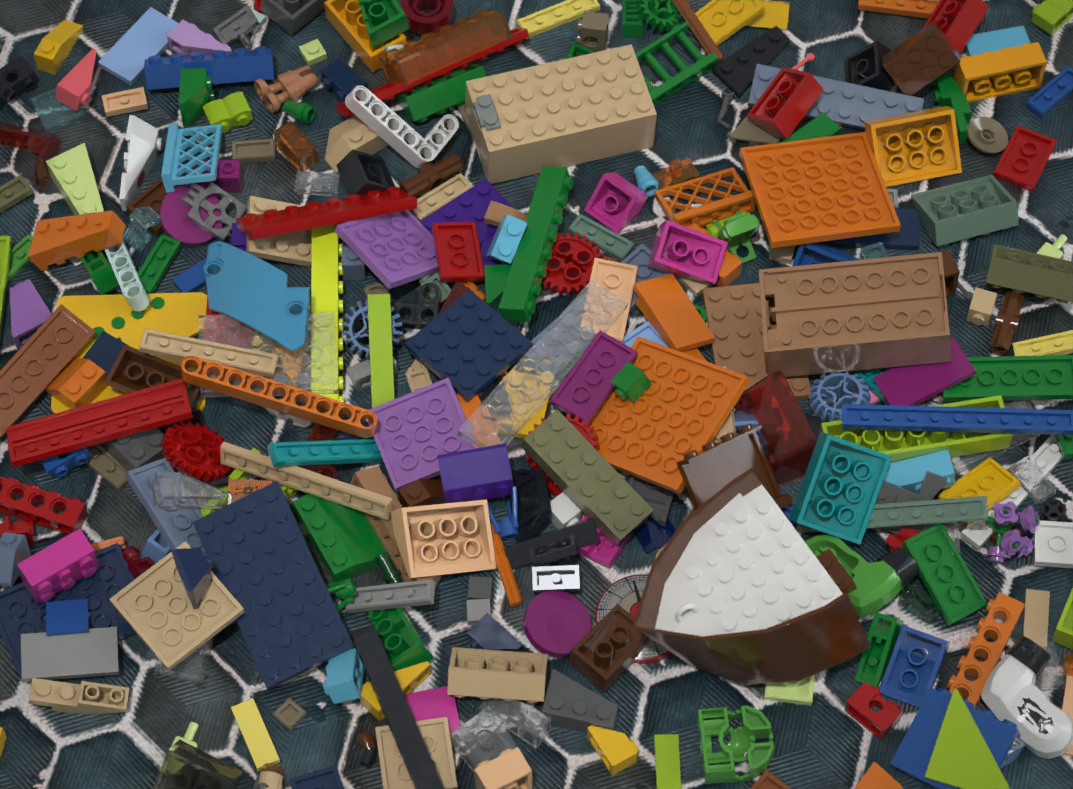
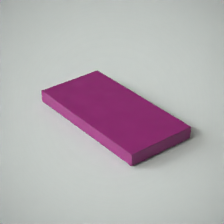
[549,330,638,425]
[873,337,976,406]

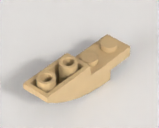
[28,678,129,714]

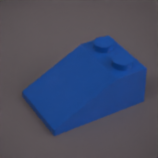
[879,625,950,708]

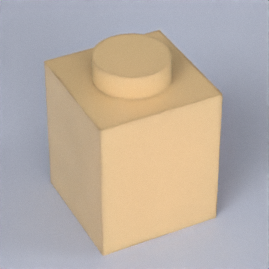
[966,288,997,327]

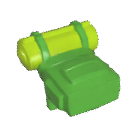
[706,211,760,264]

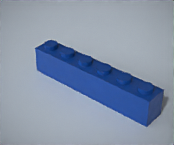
[144,46,274,90]

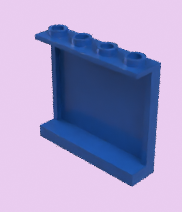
[890,687,1021,789]

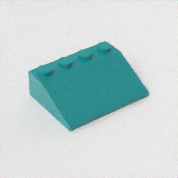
[789,431,892,545]

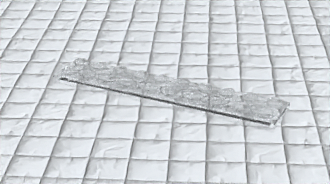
[457,279,628,448]

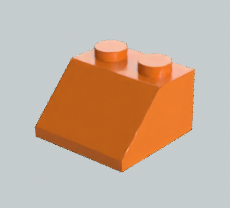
[45,358,108,409]

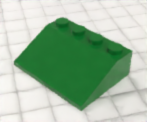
[292,494,387,582]

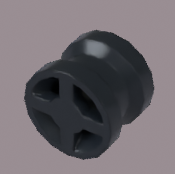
[1039,498,1065,522]

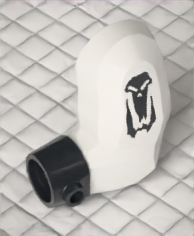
[981,636,1073,759]

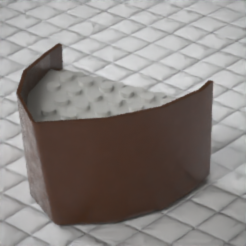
[633,467,871,685]

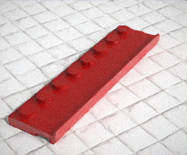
[236,187,417,240]
[5,379,193,467]

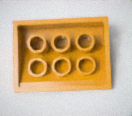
[864,106,962,187]

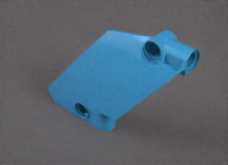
[203,241,310,352]

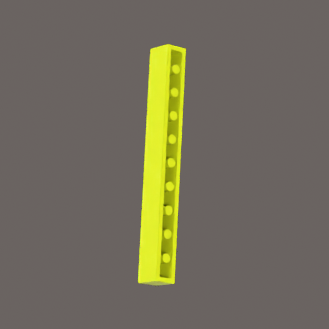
[311,224,344,413]

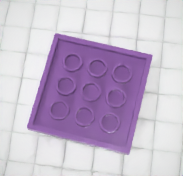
[335,210,438,289]
[368,377,478,492]

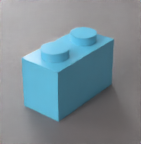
[486,214,527,264]
[323,648,365,704]

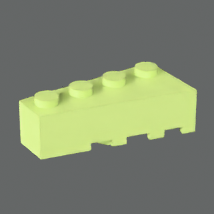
[46,143,104,215]

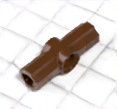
[399,154,464,197]
[989,291,1024,356]

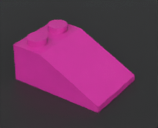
[647,220,728,284]

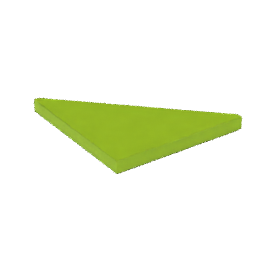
[925,689,1010,789]

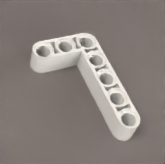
[345,86,459,169]

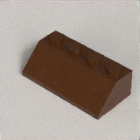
[104,344,208,412]

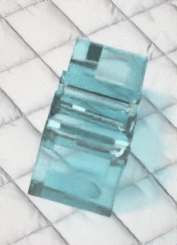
[123,206,162,251]

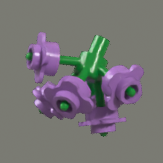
[984,501,1040,564]

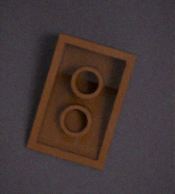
[569,604,650,693]

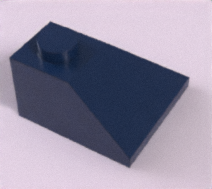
[171,549,213,609]

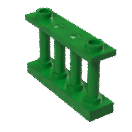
[635,21,718,107]

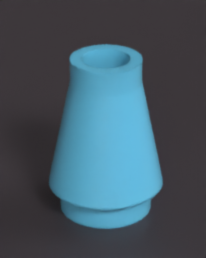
[634,165,659,197]

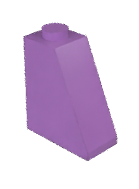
[10,279,52,349]

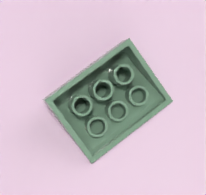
[911,174,1019,246]

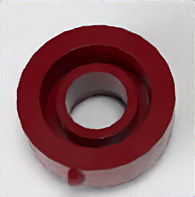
[401,0,454,35]

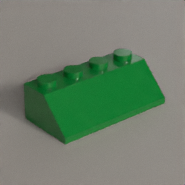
[395,63,486,123]

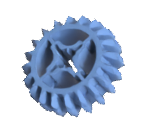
[342,299,403,359]
[809,371,871,422]

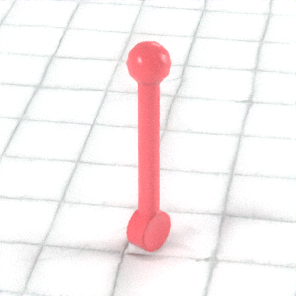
[791,53,815,70]

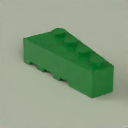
[358,0,410,48]

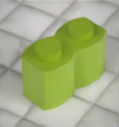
[1031,0,1073,35]
[203,92,253,134]

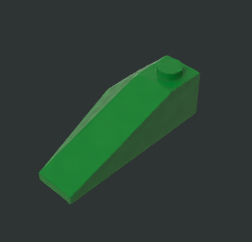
[368,583,434,671]

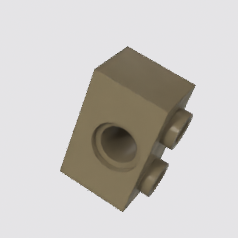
[577,11,609,52]

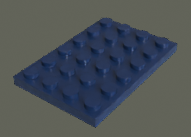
[0,543,136,682]

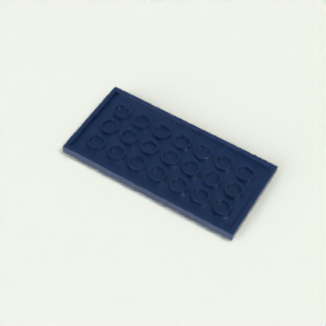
[193,481,354,690]

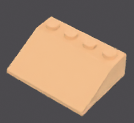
[391,500,497,579]

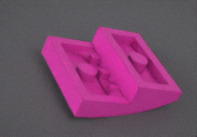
[578,515,633,569]
[405,686,461,734]

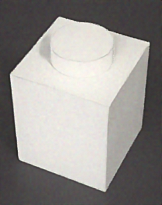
[547,492,581,529]

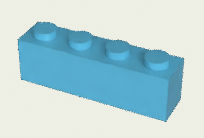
[884,449,956,493]

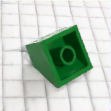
[179,68,214,128]

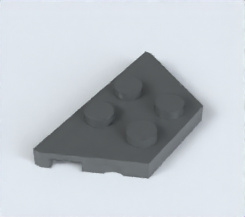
[629,475,675,526]

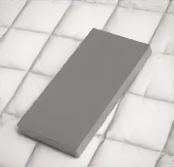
[21,627,119,682]

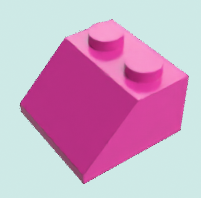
[584,172,649,234]

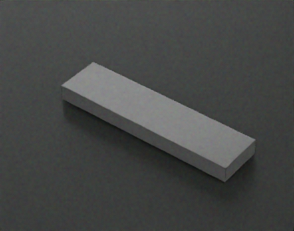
[345,579,436,613]

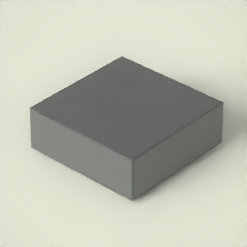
[468,576,493,602]

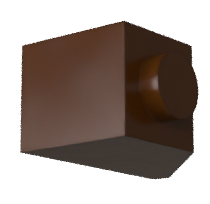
[399,479,446,508]

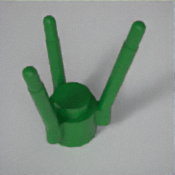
[326,577,358,611]

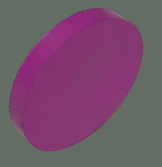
[159,185,223,247]
[523,590,591,657]

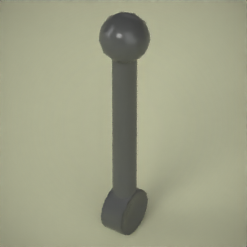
[957,281,973,301]

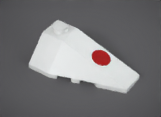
[119,115,163,211]

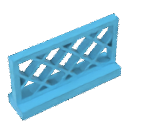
[161,123,222,193]

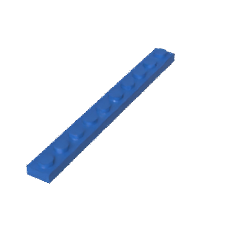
[842,404,1073,435]

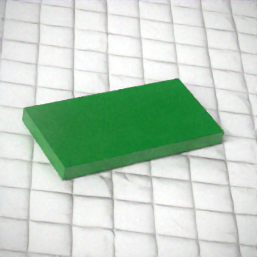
[901,523,988,626]

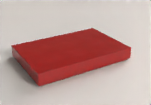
[993,125,1057,193]
[431,222,485,282]

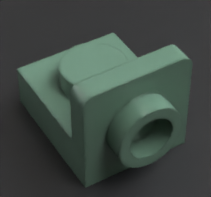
[416,272,454,303]

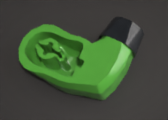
[805,534,919,617]

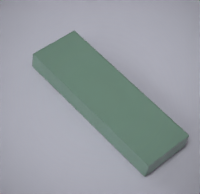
[568,214,635,262]

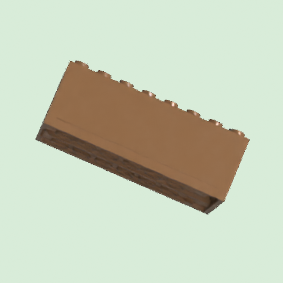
[759,252,952,378]

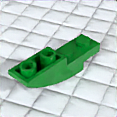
[929,72,972,144]

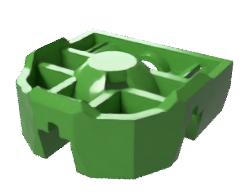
[696,706,775,784]

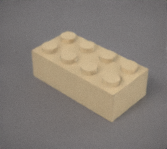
[447,647,548,703]

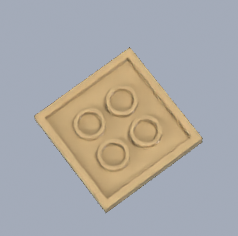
[246,196,312,267]
[375,717,458,789]

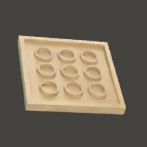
[109,541,245,671]

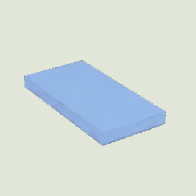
[98,7,179,86]

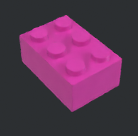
[17,529,99,604]

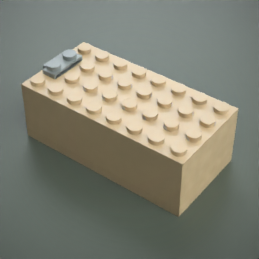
[465,44,657,184]

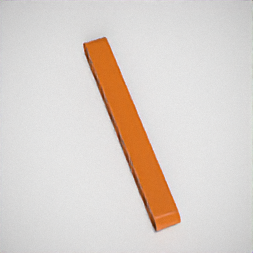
[181,355,377,438]

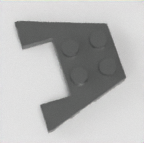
[875,471,947,534]

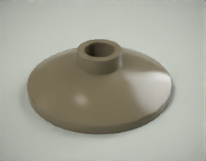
[967,117,1008,154]

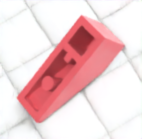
[55,49,97,111]

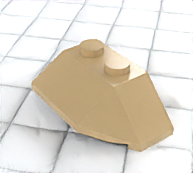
[325,111,393,175]

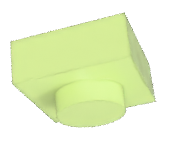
[299,39,327,66]

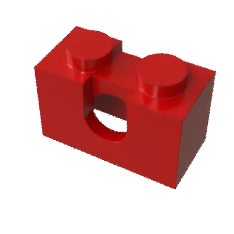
[844,682,902,741]

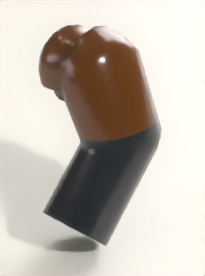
[357,731,378,768]

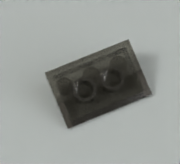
[153,739,243,789]

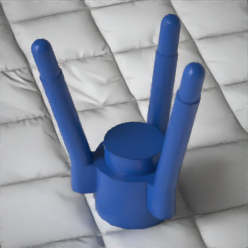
[487,486,519,540]

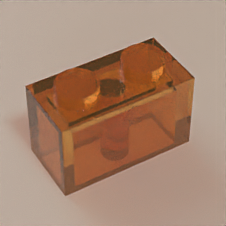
[273,120,318,173]

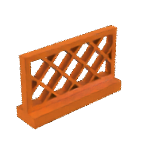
[654,167,755,228]

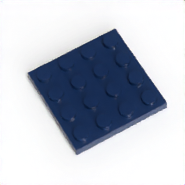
[405,289,533,403]

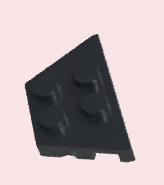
[508,469,551,543]

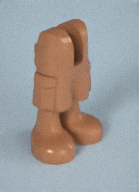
[254,65,320,113]

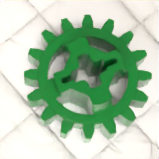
[636,0,681,32]

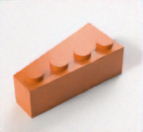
[28,210,126,271]

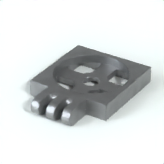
[180,183,247,242]

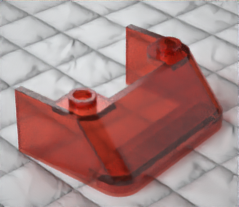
[0,121,61,191]
[735,371,816,485]

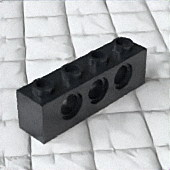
[0,56,38,108]

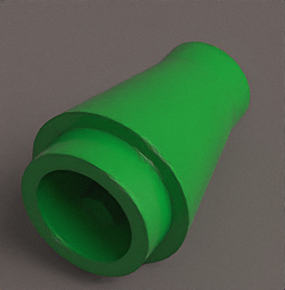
[283,100,316,124]

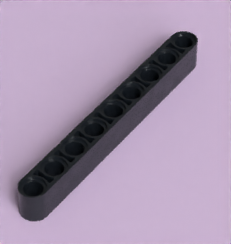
[351,624,444,789]

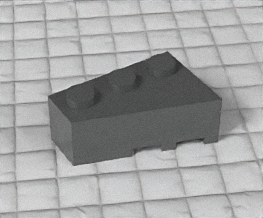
[542,669,618,733]

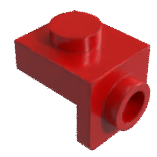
[885,525,920,550]

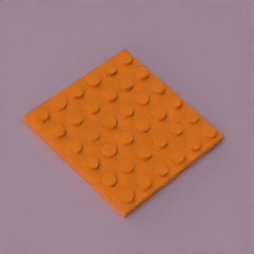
[739,132,901,248]
[587,336,750,494]

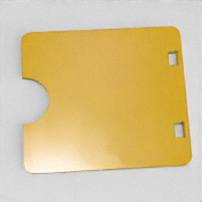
[51,292,207,414]

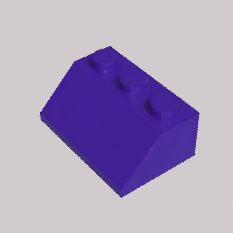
[437,443,514,503]

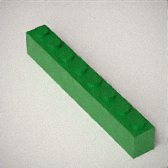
[498,167,573,323]

